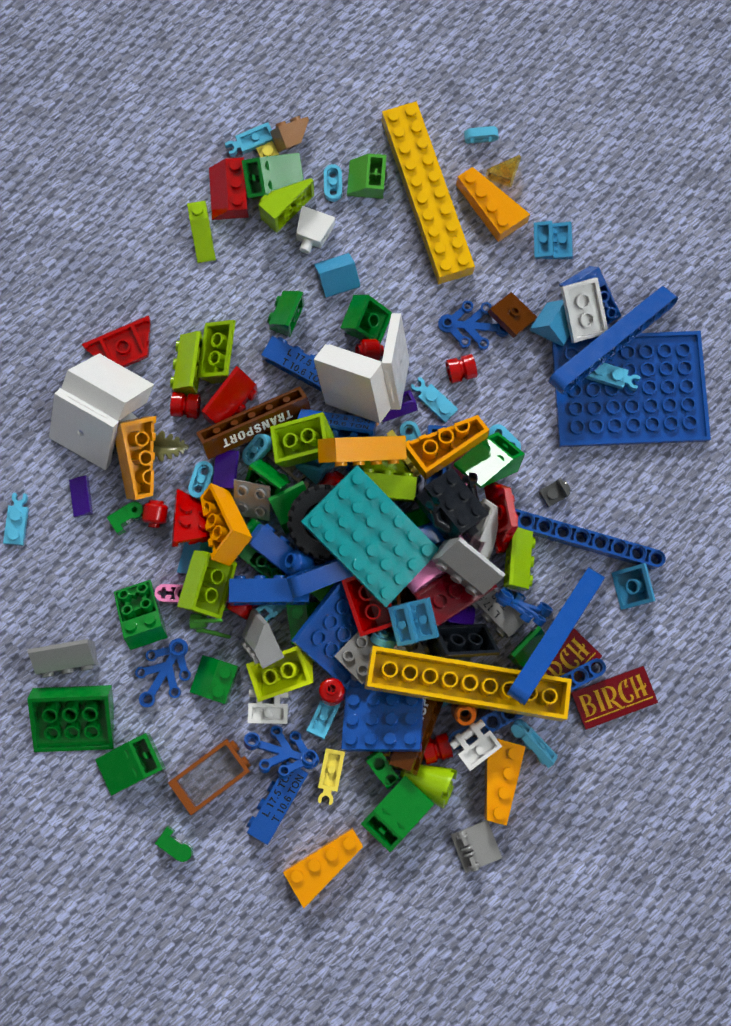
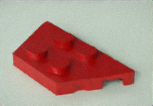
[82,315,151,368]
[484,482,518,553]
[172,489,210,547]

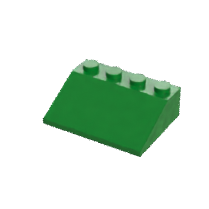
[27,685,114,752]

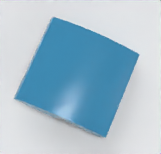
[534,221,573,259]
[388,597,439,646]

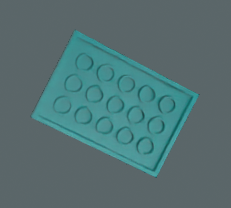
[300,465,439,607]

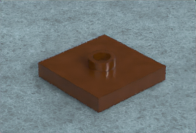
[487,292,537,338]

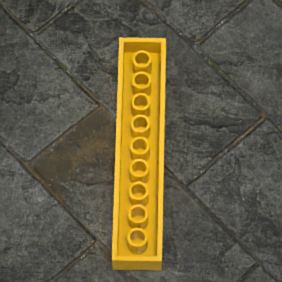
[381,101,475,285]
[365,646,572,722]

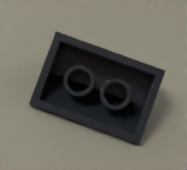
[426,624,500,658]

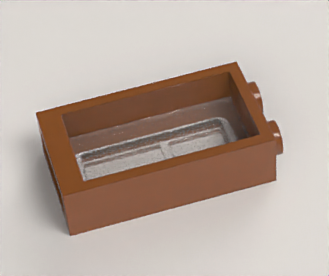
[168,739,252,815]

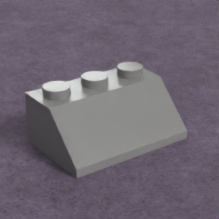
[431,537,505,596]
[241,608,284,669]
[27,639,98,678]

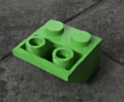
[347,153,387,199]

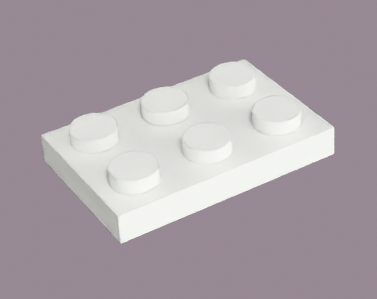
[560,278,608,343]

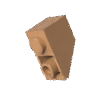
[270,116,309,153]

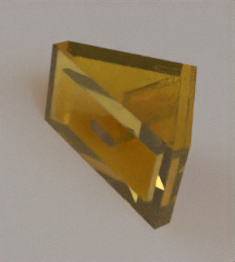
[485,154,521,187]

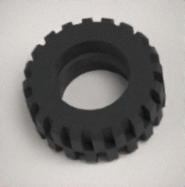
[287,484,335,560]

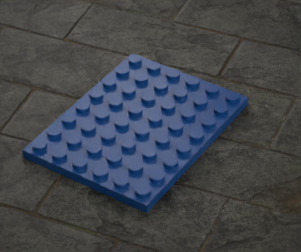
[551,331,711,447]

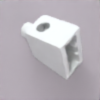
[296,206,335,254]

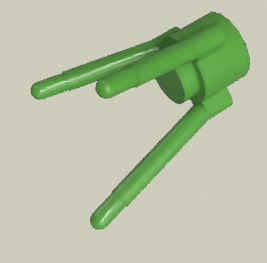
[190,607,231,639]

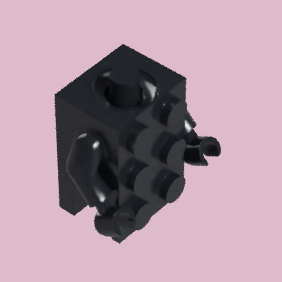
[414,467,489,540]

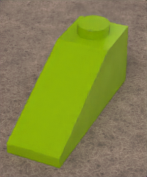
[187,201,216,263]

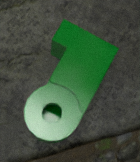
[107,502,143,536]
[365,752,400,790]
[155,826,193,862]

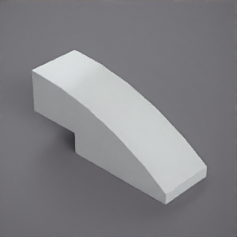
[469,498,498,560]

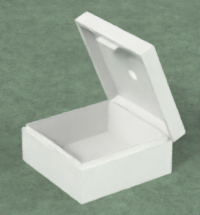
[314,313,410,423]
[49,353,154,470]

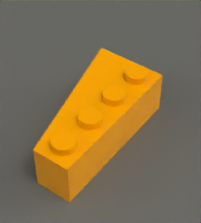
[456,167,530,242]
[406,415,489,480]
[115,416,156,500]
[318,436,407,466]
[200,483,252,566]
[485,738,526,826]
[283,827,363,908]

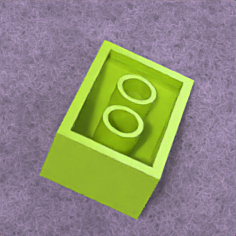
[258,178,314,233]

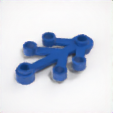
[438,300,509,350]
[495,587,553,627]
[135,638,191,708]
[244,725,319,779]

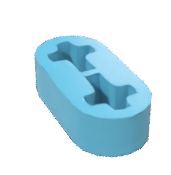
[464,126,499,144]

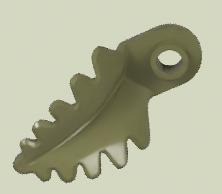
[153,429,189,462]

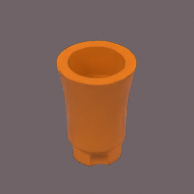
[451,704,478,726]

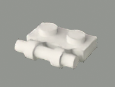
[248,689,289,724]
[449,719,502,771]

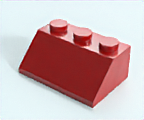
[209,157,249,220]
[202,366,258,425]
[341,576,392,637]

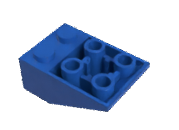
[559,266,621,325]

